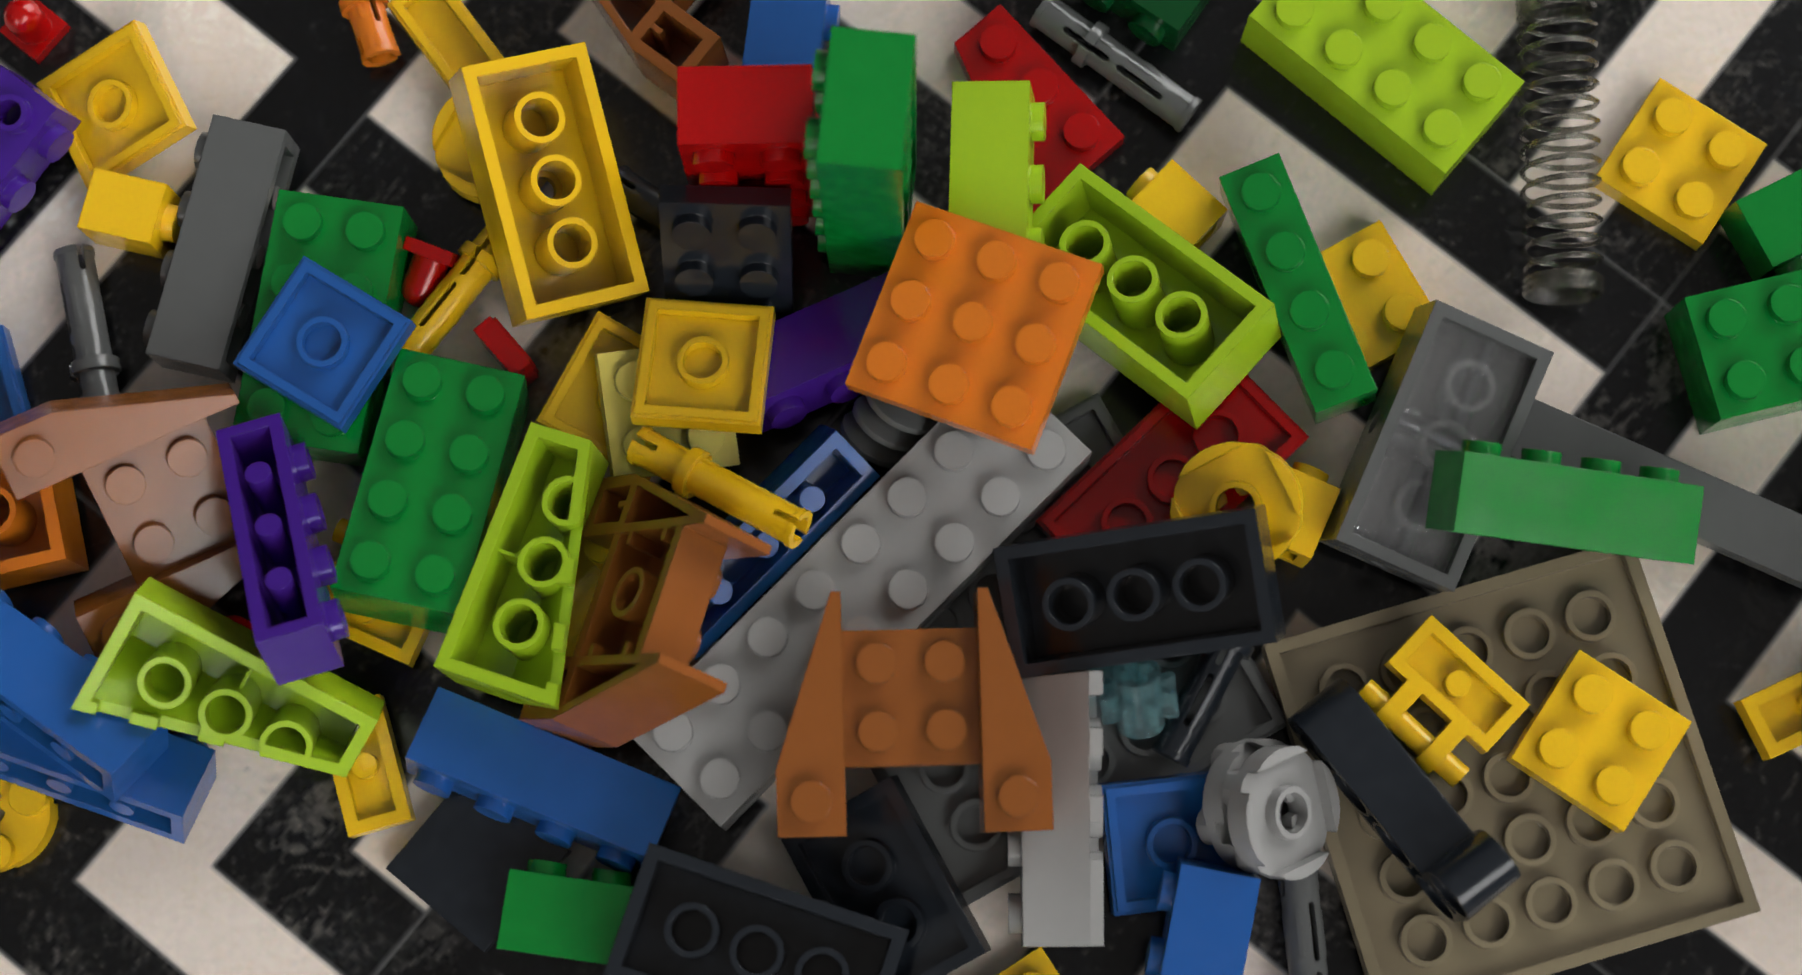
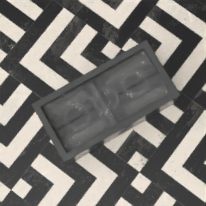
[1319,300,1554,592]

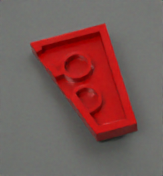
[954,4,1125,213]

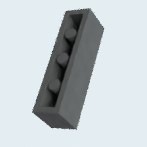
[143,114,300,384]

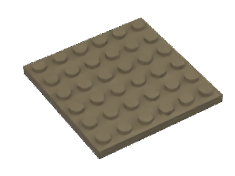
[1261,551,1761,975]

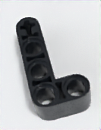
[1288,678,1521,922]

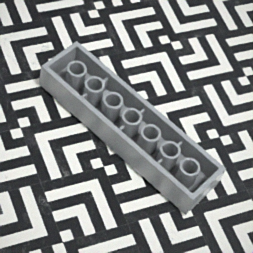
[633,412,1092,831]

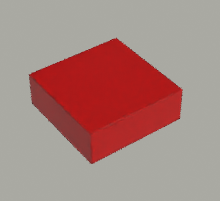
[473,316,539,386]

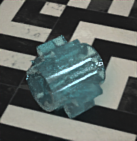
[1099,660,1179,739]

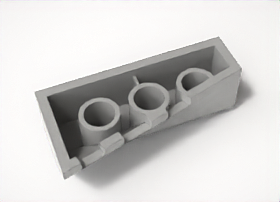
[1007,671,1104,947]

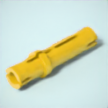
[402,226,500,355]
[626,426,813,549]

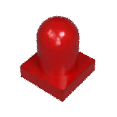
[0,0,71,64]
[401,236,461,308]

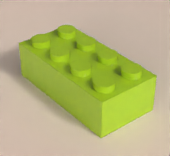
[1240,0,1525,195]
[1033,163,1281,430]

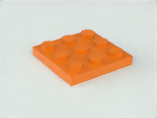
[845,201,1104,455]

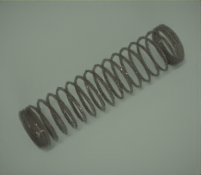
[1516,0,1605,305]

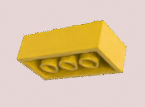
[448,42,650,328]

